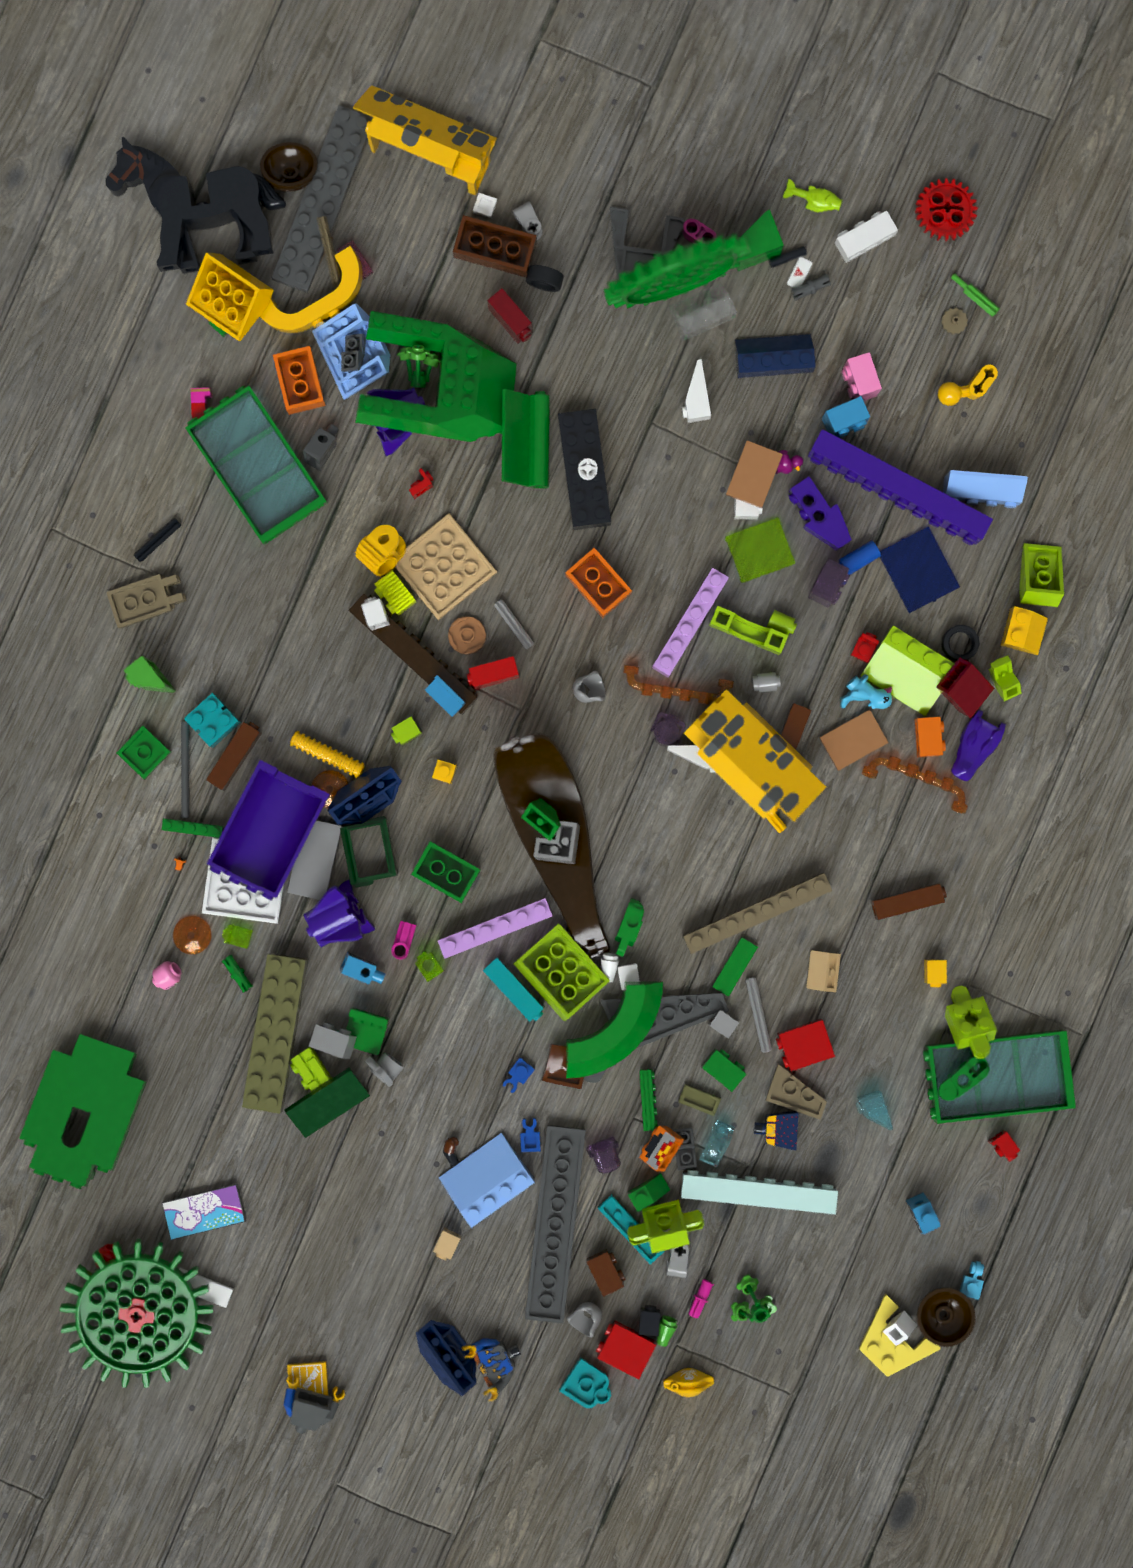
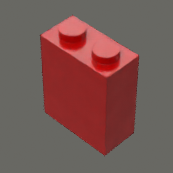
[466,656,519,690]
[776,1019,835,1071]
[596,1320,657,1380]

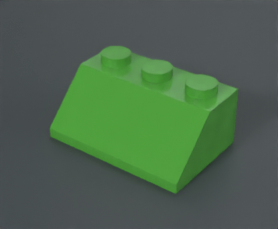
[124,656,176,693]

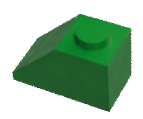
[521,798,561,841]
[627,1173,670,1212]

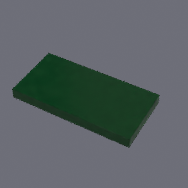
[284,1067,370,1138]

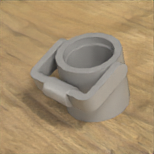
[365,1052,404,1087]

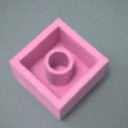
[842,352,882,401]

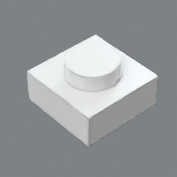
[473,193,497,219]

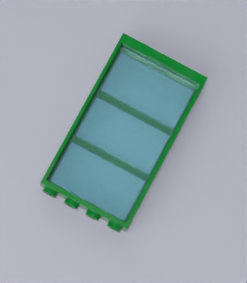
[185,385,327,545]
[923,1030,1076,1124]

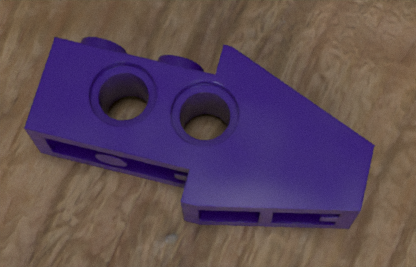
[788,476,852,551]

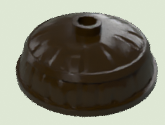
[260,142,318,192]
[917,1287,975,1347]

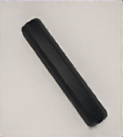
[134,518,181,562]

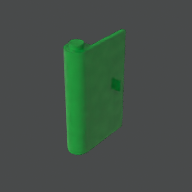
[502,389,550,489]

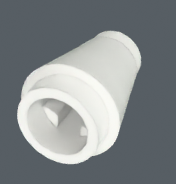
[601,953,620,982]

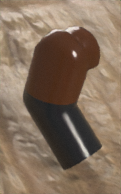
[443,1137,460,1167]

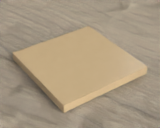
[395,513,497,620]

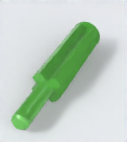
[951,274,1000,317]

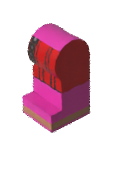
[191,387,212,423]

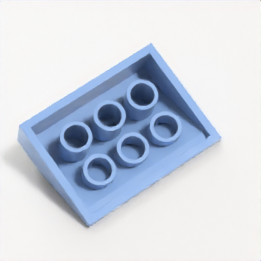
[439,1132,535,1228]

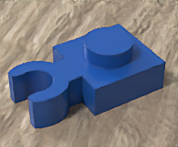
[503,1057,535,1093]
[520,1118,541,1152]

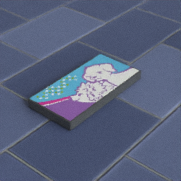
[162,1183,246,1241]

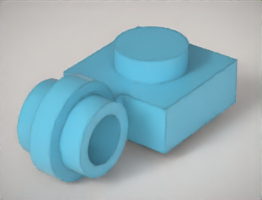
[960,1261,984,1300]

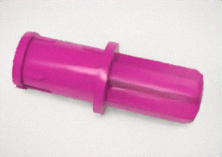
[688,1279,714,1318]

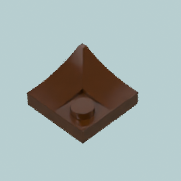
[541,1044,584,1089]

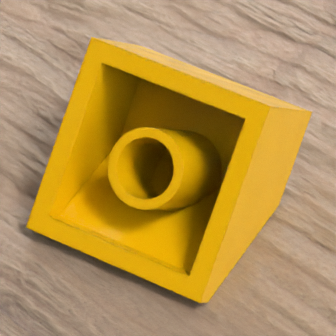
[1001,606,1048,655]

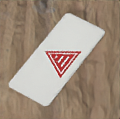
[787,257,812,288]

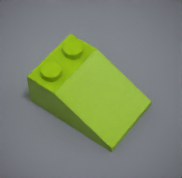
[1019,543,1064,607]

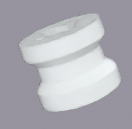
[578,458,598,480]

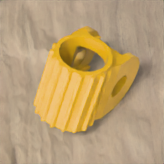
[355,525,406,577]

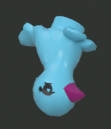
[840,674,892,709]

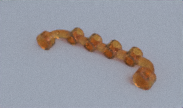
[623,665,734,704]
[861,756,968,814]

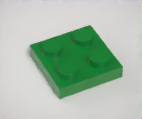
[117,726,171,780]

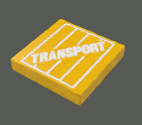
[287,1361,329,1396]

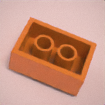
[273,346,326,415]
[565,548,632,618]

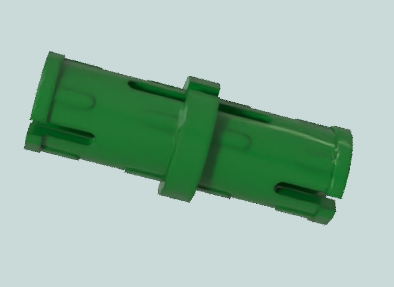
[221,954,253,993]

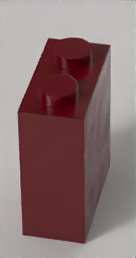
[487,288,532,344]
[936,658,995,718]

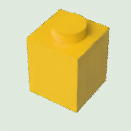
[432,760,457,784]
[924,960,947,987]

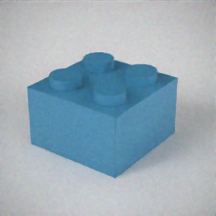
[822,396,870,439]

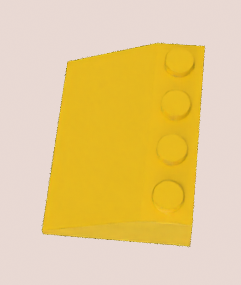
[186,252,274,341]

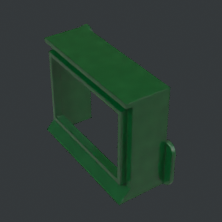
[340,816,398,888]

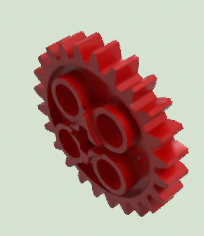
[915,178,978,241]

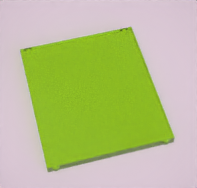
[725,518,795,583]

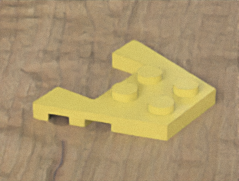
[859,1294,941,1377]

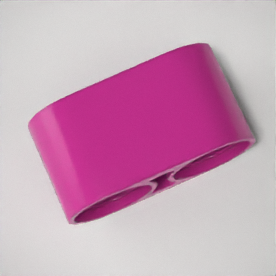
[683,219,716,244]

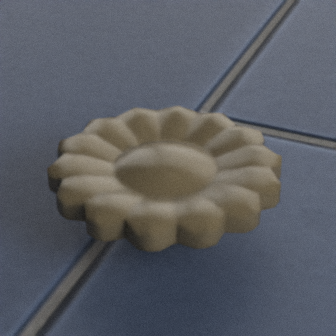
[941,308,968,335]

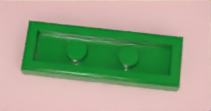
[712,937,758,997]

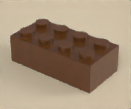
[453,215,537,278]

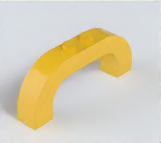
[260,246,363,333]

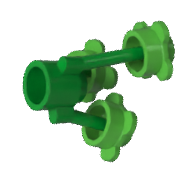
[397,345,440,388]
[731,1275,777,1323]

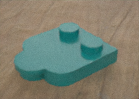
[559,1357,611,1408]

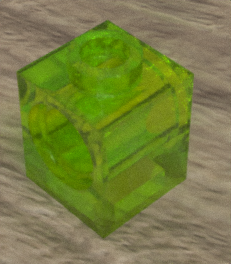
[415,951,445,982]

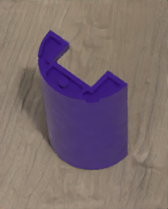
[206,760,330,901]

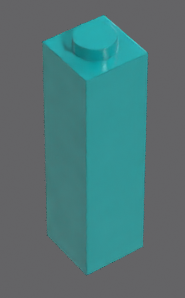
[483,957,544,1022]

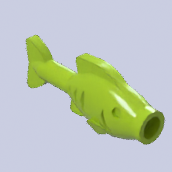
[783,179,843,213]

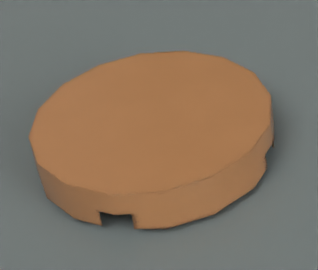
[448,616,486,655]

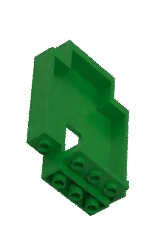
[19,1034,147,1189]

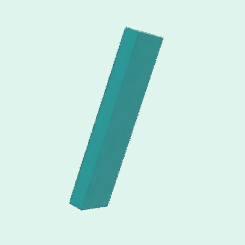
[597,1194,664,1265]

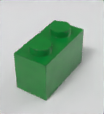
[701,1048,746,1092]

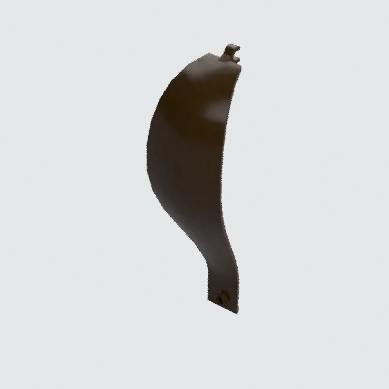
[494,733,610,958]

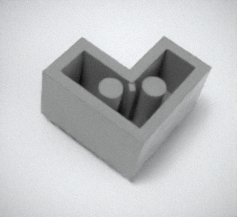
[534,821,580,864]

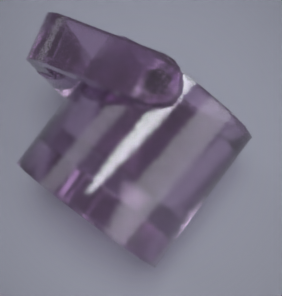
[650,712,686,746]
[586,1137,621,1173]

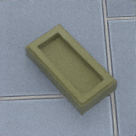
[678,1084,721,1116]

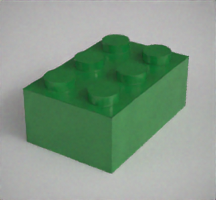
[411,841,481,903]

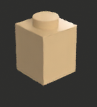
[433,1228,461,1260]

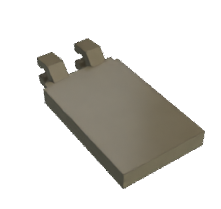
[106,574,187,629]

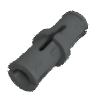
[791,274,831,301]

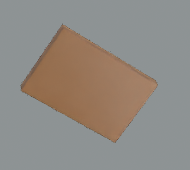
[726,441,783,509]
[819,710,888,771]

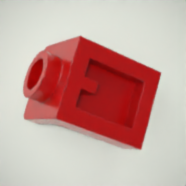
[409,468,434,500]
[850,632,880,664]

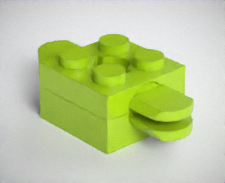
[945,986,997,1059]
[627,1200,704,1253]

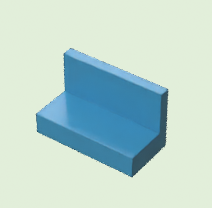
[425,675,466,717]

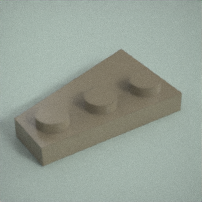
[765,1064,827,1120]

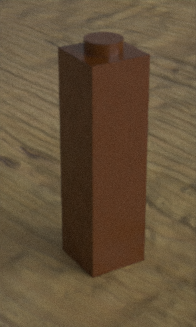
[780,703,811,750]
[206,721,262,791]
[871,884,947,920]

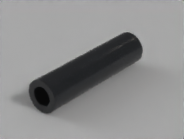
[768,246,807,268]

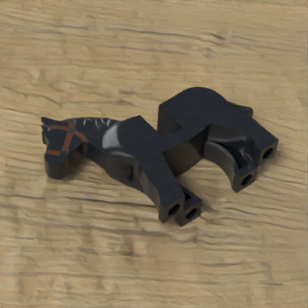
[106,137,286,274]

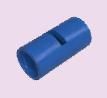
[838,540,881,576]

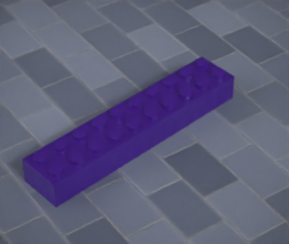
[807,429,993,545]

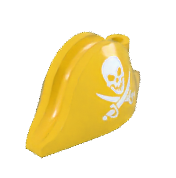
[663,1368,714,1397]

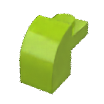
[988,655,1022,702]

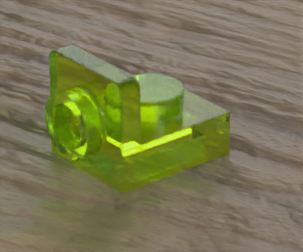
[222,924,253,949]

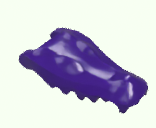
[951,709,1006,781]

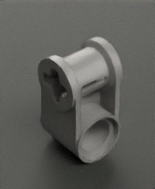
[512,201,542,240]
[666,1245,689,1278]

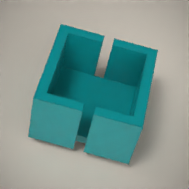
[184,693,241,748]

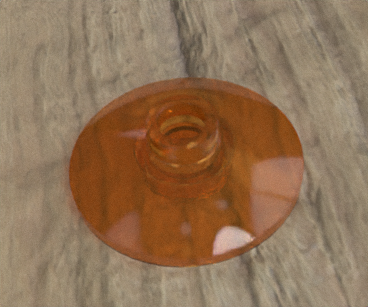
[311,770,348,808]
[173,916,212,954]

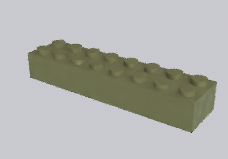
[242,953,308,1114]

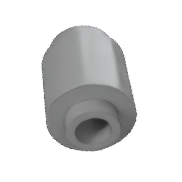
[752,672,781,693]

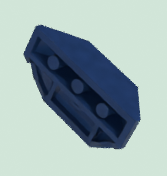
[327,766,401,825]
[416,1320,477,1396]

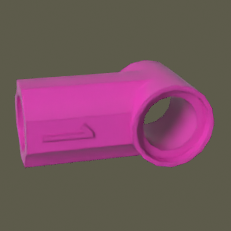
[391,921,417,960]

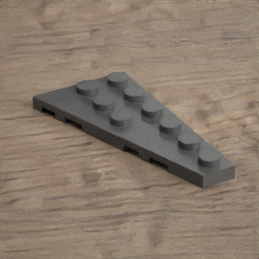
[601,993,729,1048]

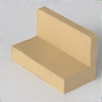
[806,950,841,992]

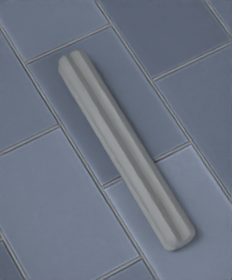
[746,977,772,1053]

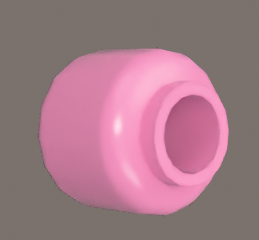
[152,961,182,990]

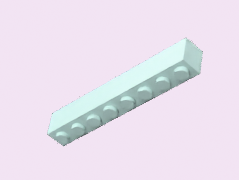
[680,1170,838,1214]

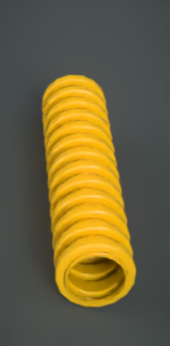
[290,731,365,778]

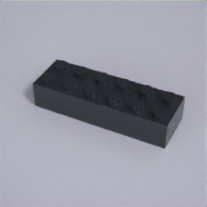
[558,409,611,530]

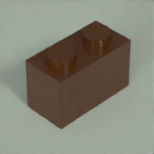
[586,1249,626,1297]

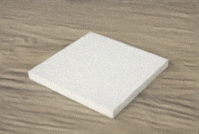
[202,837,284,924]

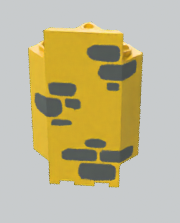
[353,85,497,196]
[684,689,826,822]

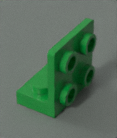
[346,1008,390,1055]

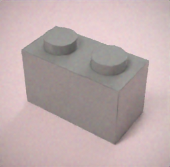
[309,1022,357,1059]

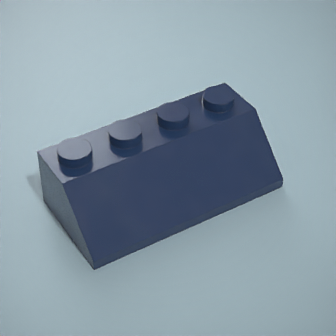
[735,334,816,378]

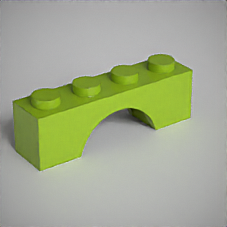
[709,606,789,655]

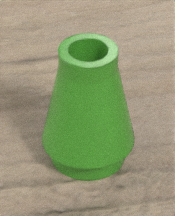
[656,1316,678,1347]

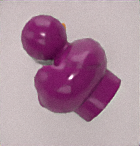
[776,450,803,474]

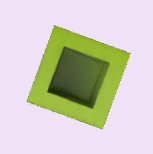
[391,717,422,746]

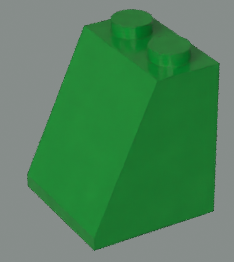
[737,210,784,271]

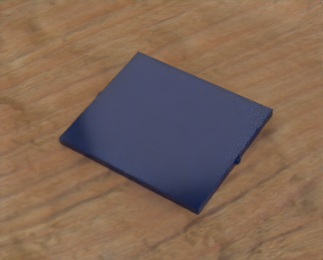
[880,526,960,613]

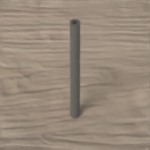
[181,722,189,818]

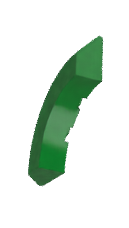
[566,981,663,1078]

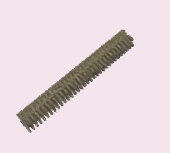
[316,216,341,290]

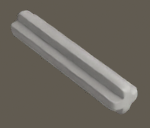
[494,599,534,649]

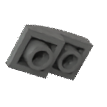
[341,334,366,372]
[673,1128,697,1171]

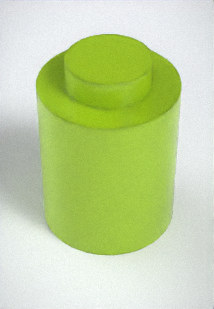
[767,609,797,635]

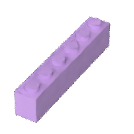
[652,568,729,678]
[438,898,553,959]

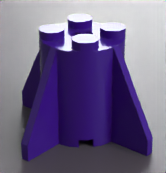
[367,388,425,456]
[304,880,376,947]

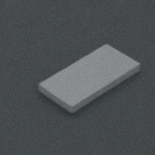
[287,820,342,900]

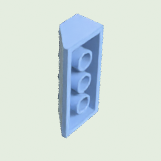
[943,470,1028,508]

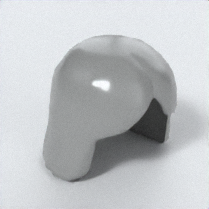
[572,671,606,703]
[567,1302,602,1338]

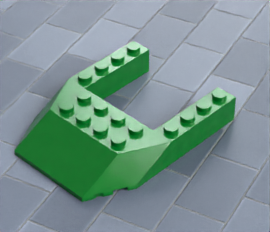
[355,311,517,442]

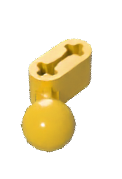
[938,364,998,406]

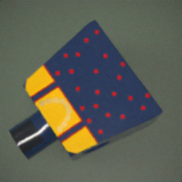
[754,1111,798,1150]

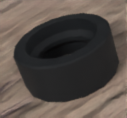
[525,265,564,292]
[941,625,980,661]

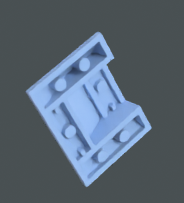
[312,303,390,399]

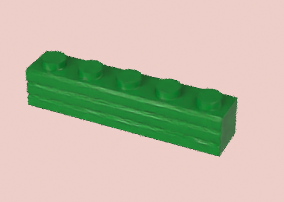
[161,818,224,838]
[639,1069,658,1131]

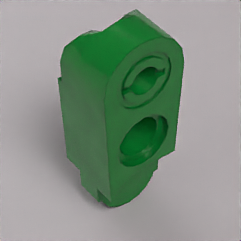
[615,898,644,957]
[938,1055,990,1101]

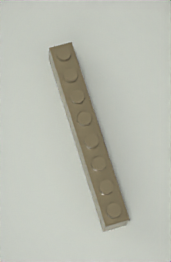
[683,873,832,954]

